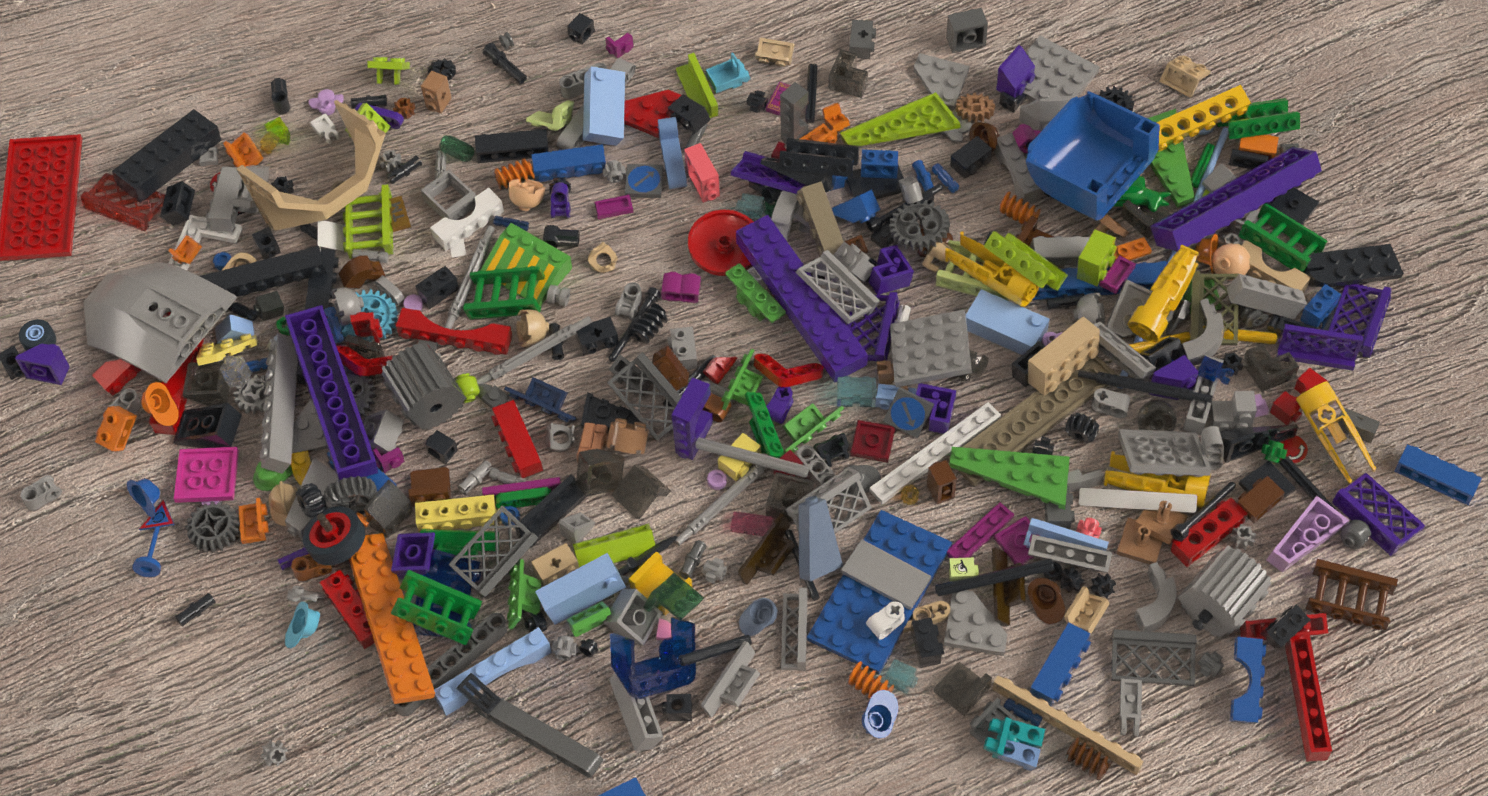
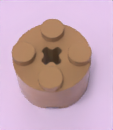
[606,418,649,454]

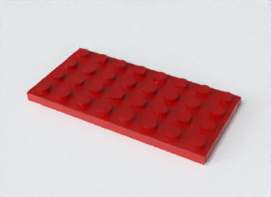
[0,134,83,261]

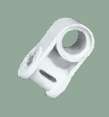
[866,601,905,640]

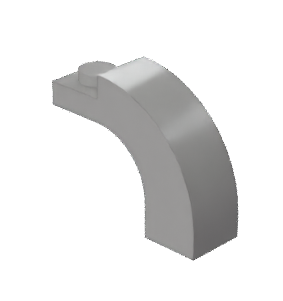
[233,165,269,213]
[771,190,798,241]
[1183,298,1224,366]
[1134,562,1177,632]

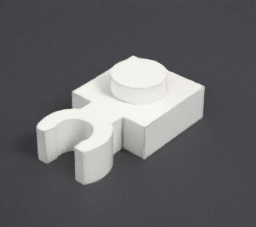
[310,113,339,144]

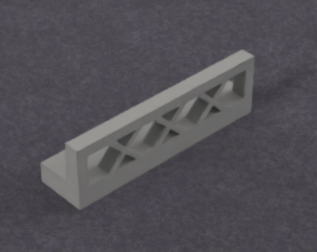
[1093,322,1156,381]
[781,588,807,671]

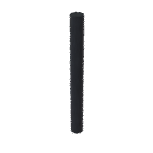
[784,529,820,601]

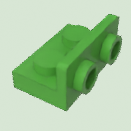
[566,601,611,637]

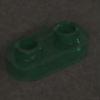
[439,135,475,162]

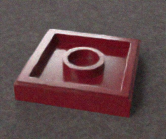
[850,420,896,463]

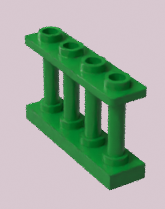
[1216,98,1300,139]
[1238,203,1328,273]
[463,266,545,320]
[391,570,482,645]

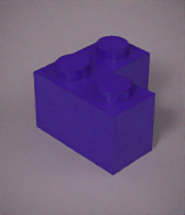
[869,245,914,295]
[916,383,957,434]

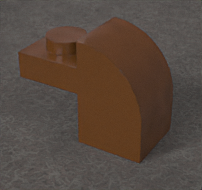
[338,255,386,289]

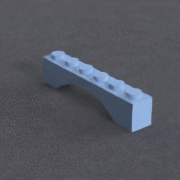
[434,627,552,716]

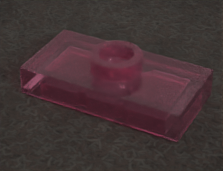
[730,511,773,536]

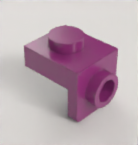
[605,33,634,58]
[373,447,405,473]

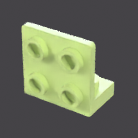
[526,100,574,131]

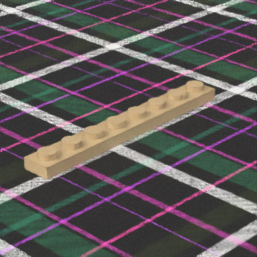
[992,675,1144,776]

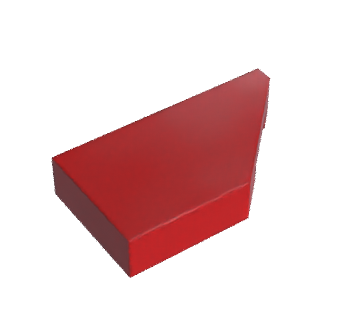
[703,357,738,384]

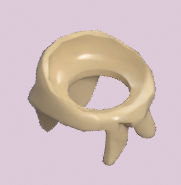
[587,242,618,273]

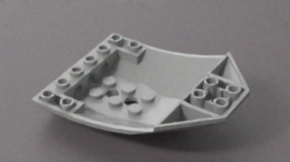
[84,262,237,383]

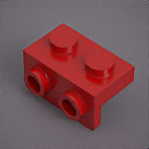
[350,312,383,345]

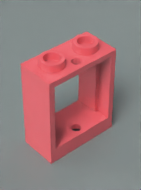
[684,143,720,203]

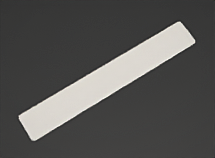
[1079,488,1197,513]

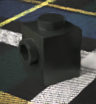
[253,291,284,321]

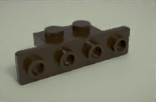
[738,513,795,585]
[991,547,1026,626]

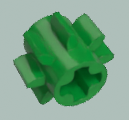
[1261,440,1287,463]

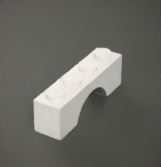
[430,188,504,251]

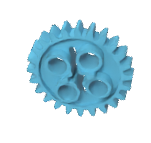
[340,289,398,345]

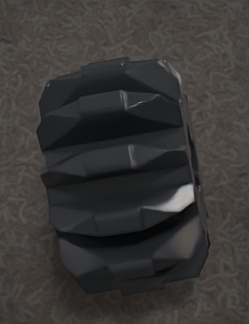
[1065,413,1100,443]
[296,483,327,518]

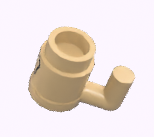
[922,242,955,273]

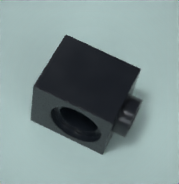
[567,13,595,45]
[252,227,281,260]
[0,346,24,380]
[425,430,458,464]
[662,694,692,721]

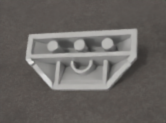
[1019,98,1072,131]

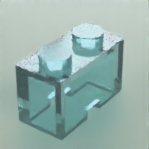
[837,376,876,407]

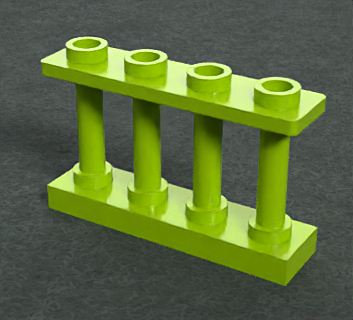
[343,184,394,259]
[984,231,1068,290]

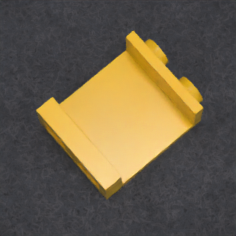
[629,552,692,616]

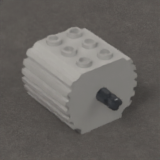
[1177,545,1271,637]

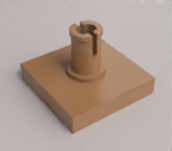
[1090,214,1129,238]
[1134,501,1188,545]
[1117,517,1163,565]

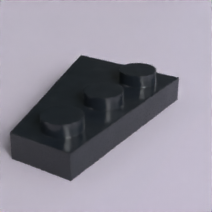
[581,392,641,432]

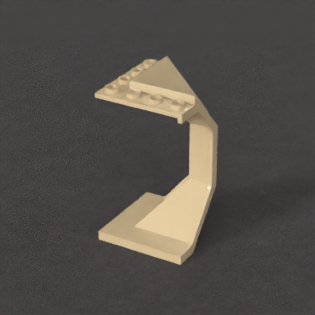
[236,100,386,231]

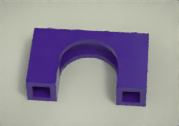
[672,377,713,460]

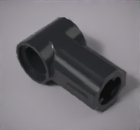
[271,78,291,114]
[749,181,783,203]
[543,225,580,248]

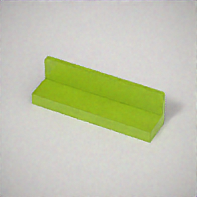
[676,53,719,118]
[573,524,655,568]

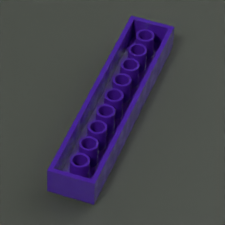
[1151,147,1322,252]
[736,215,868,383]
[285,305,378,480]

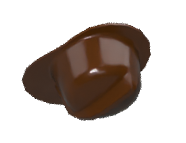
[969,122,1000,152]
[1027,578,1065,624]

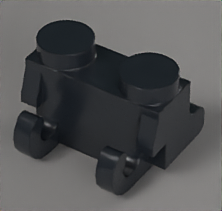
[813,433,849,467]

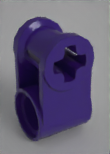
[550,182,571,218]
[766,387,793,424]

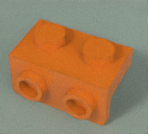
[800,123,837,143]
[223,132,264,167]
[1113,237,1152,262]
[239,498,269,544]

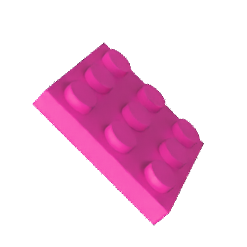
[174,447,239,503]

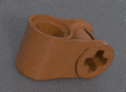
[702,393,732,423]
[291,554,332,581]

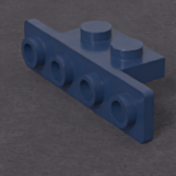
[504,377,576,422]

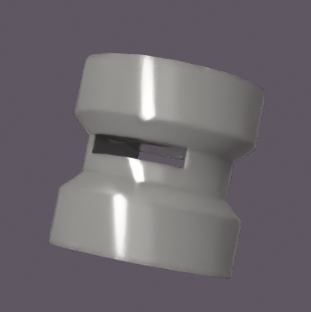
[547,285,570,306]

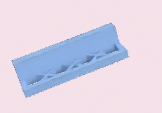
[1023,518,1109,551]

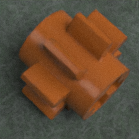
[393,98,416,120]

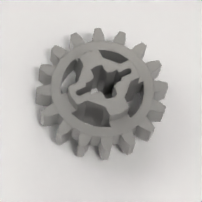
[234,374,267,415]

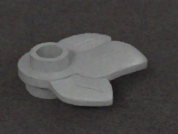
[940,112,973,142]
[286,586,325,602]

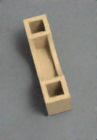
[1242,240,1311,293]

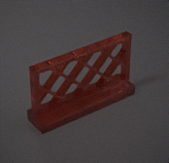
[80,173,165,231]

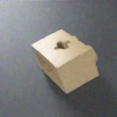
[531,543,579,587]

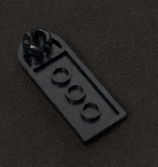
[1304,244,1404,287]

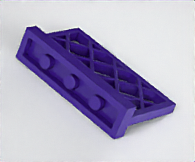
[730,151,807,194]
[1329,284,1392,358]
[847,292,900,361]
[1276,324,1363,371]
[1332,473,1426,556]

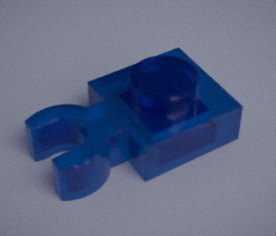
[1198,356,1234,385]

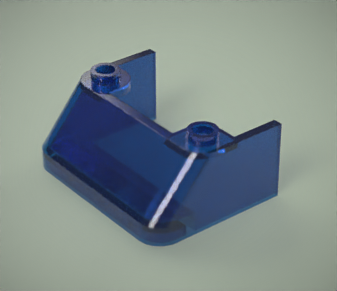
[610,617,696,699]

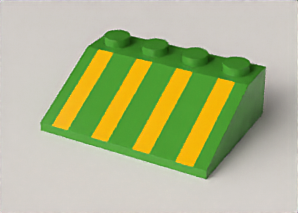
[481,223,572,306]

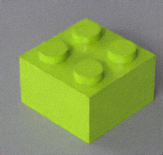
[1077,229,1117,286]

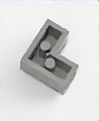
[1209,391,1257,432]

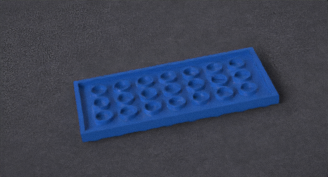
[807,510,952,675]

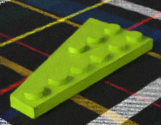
[840,92,961,146]

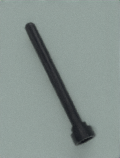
[866,184,943,233]
[609,287,661,362]
[1171,482,1236,542]

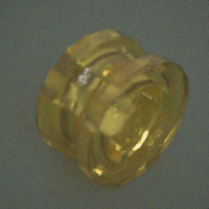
[901,485,919,505]

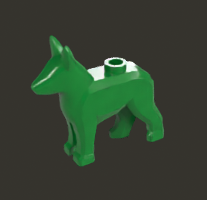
[1113,176,1171,212]

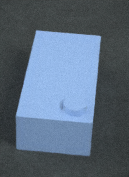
[583,66,625,146]
[966,289,1050,355]
[535,553,626,625]

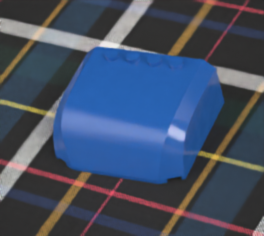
[1026,91,1160,220]

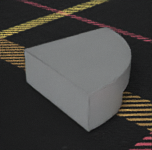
[199,146,218,166]

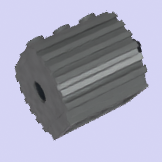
[382,342,467,430]

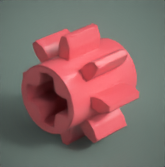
[1076,517,1102,538]

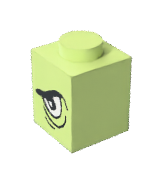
[949,557,979,581]

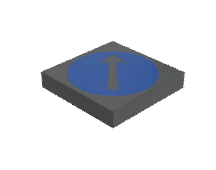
[625,164,664,198]
[883,387,934,438]

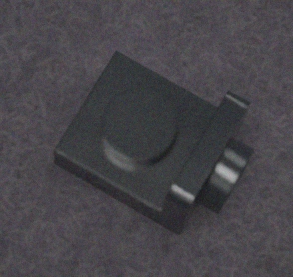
[999,92,1026,113]

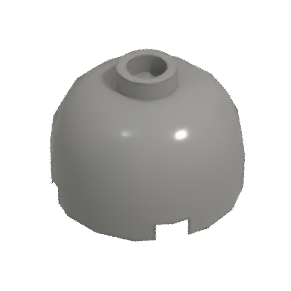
[331,288,364,326]
[1073,292,1105,324]

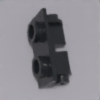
[521,610,548,632]

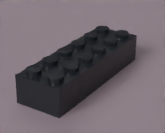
[112,109,222,203]

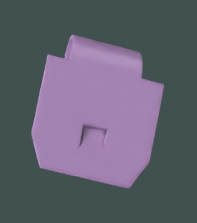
[1255,394,1269,417]

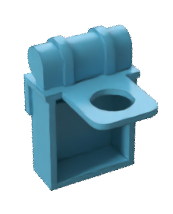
[706,52,750,93]

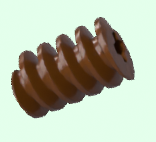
[1066,737,1113,781]

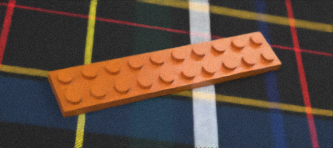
[349,533,435,704]

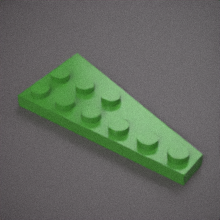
[1147,109,1195,207]
[950,447,1070,510]

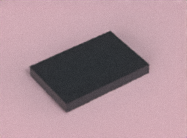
[846,165,904,199]

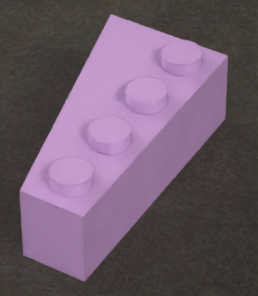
[1266,496,1349,572]

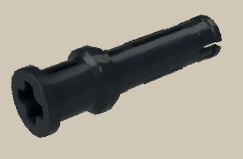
[482,42,527,84]

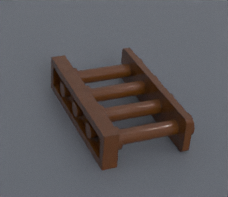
[1305,559,1398,630]

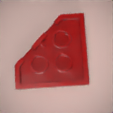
[624,90,681,138]

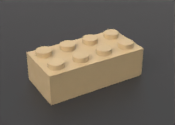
[1028,317,1100,396]

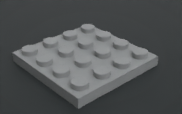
[1023,35,1100,102]
[890,310,972,387]
[1118,429,1211,477]

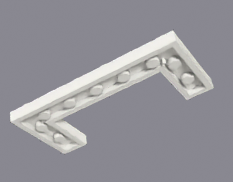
[151,215,242,309]

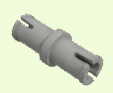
[457,460,493,495]

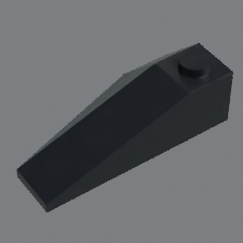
[1220,424,1298,463]

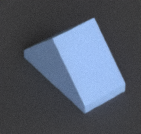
[215,314,254,344]

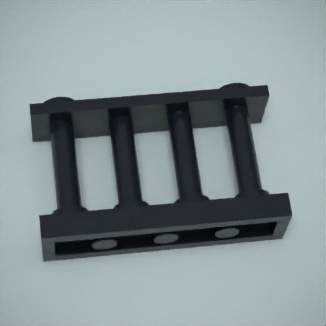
[779,138,860,178]

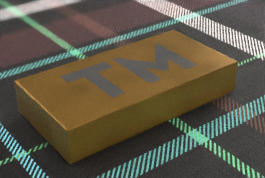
[389,195,411,232]

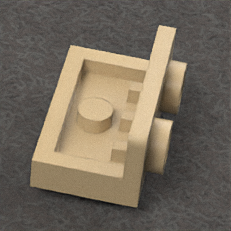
[755,38,795,67]
[1064,586,1110,635]

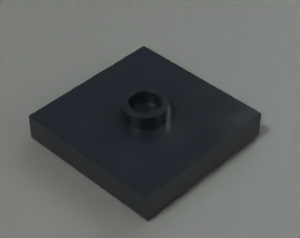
[1271,187,1320,225]
[1239,461,1296,501]

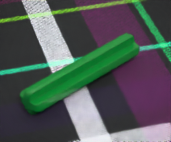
[1191,143,1215,188]

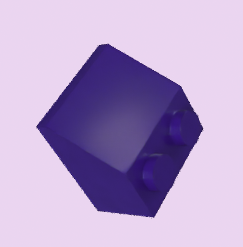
[996,45,1035,98]
[15,343,70,385]
[1149,355,1199,400]
[391,532,435,580]

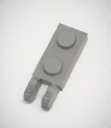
[1119,678,1142,736]

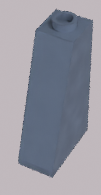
[799,496,843,581]

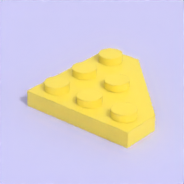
[196,333,258,366]

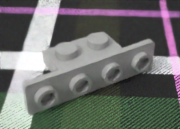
[701,641,760,717]

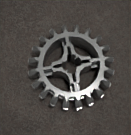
[324,476,378,513]
[186,501,240,553]

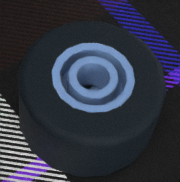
[19,319,57,351]

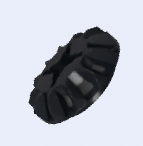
[428,58,456,81]

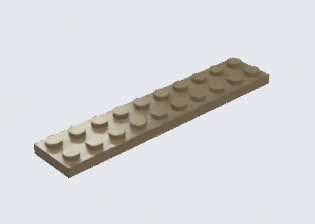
[948,356,1117,487]

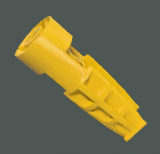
[945,231,1039,307]
[1127,245,1199,342]
[1296,381,1376,485]
[1103,451,1211,508]

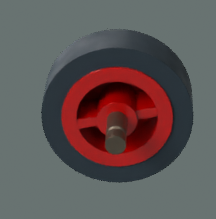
[303,507,366,565]

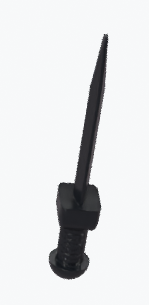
[618,536,677,576]

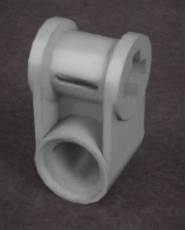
[615,282,642,320]
[109,388,142,414]
[1091,388,1130,418]
[20,475,62,511]

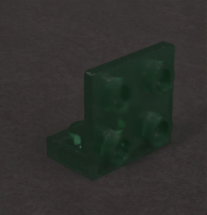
[643,573,704,620]

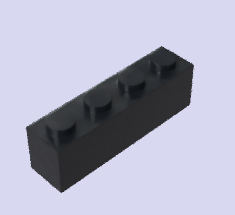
[475,129,549,164]

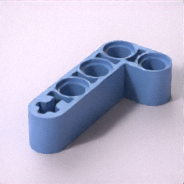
[658,117,687,189]

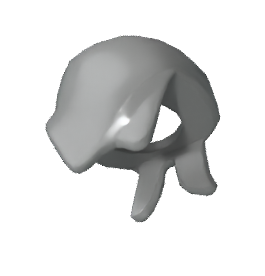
[545,423,575,452]

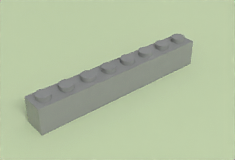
[259,333,297,474]

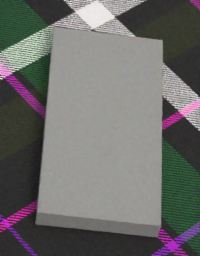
[841,539,931,610]

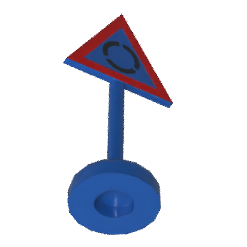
[132,500,175,577]

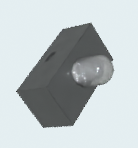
[1338,408,1380,443]

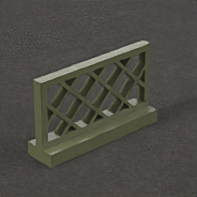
[1190,271,1238,345]

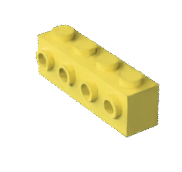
[415,495,496,533]

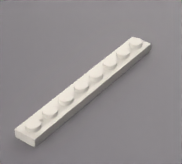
[869,402,1001,504]

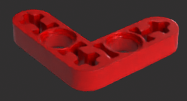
[336,345,393,376]
[753,353,824,387]

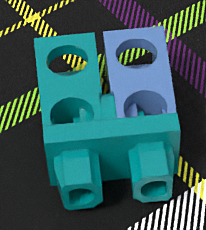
[983,717,1046,771]

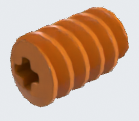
[494,158,535,190]
[1000,191,1041,224]
[848,661,894,699]

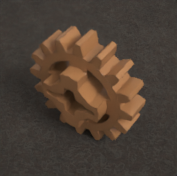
[956,93,995,123]

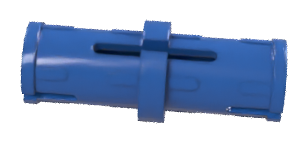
[912,160,934,191]

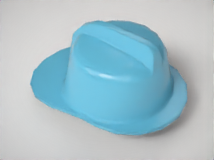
[285,601,320,649]

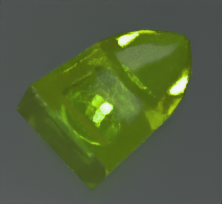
[264,117,290,145]

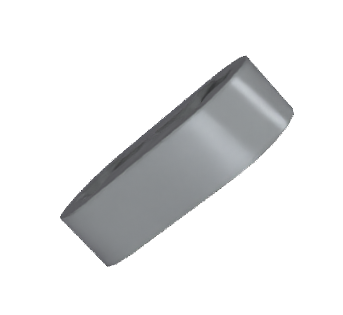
[375,275,405,305]

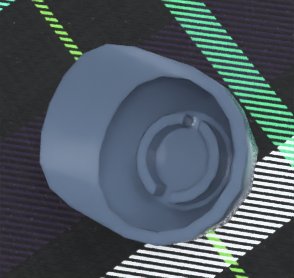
[739,598,778,636]

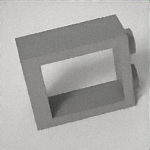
[421,170,477,220]

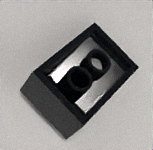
[173,403,242,448]

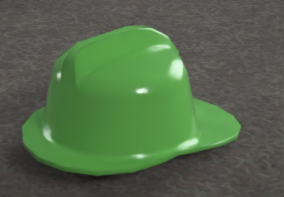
[253,461,293,491]

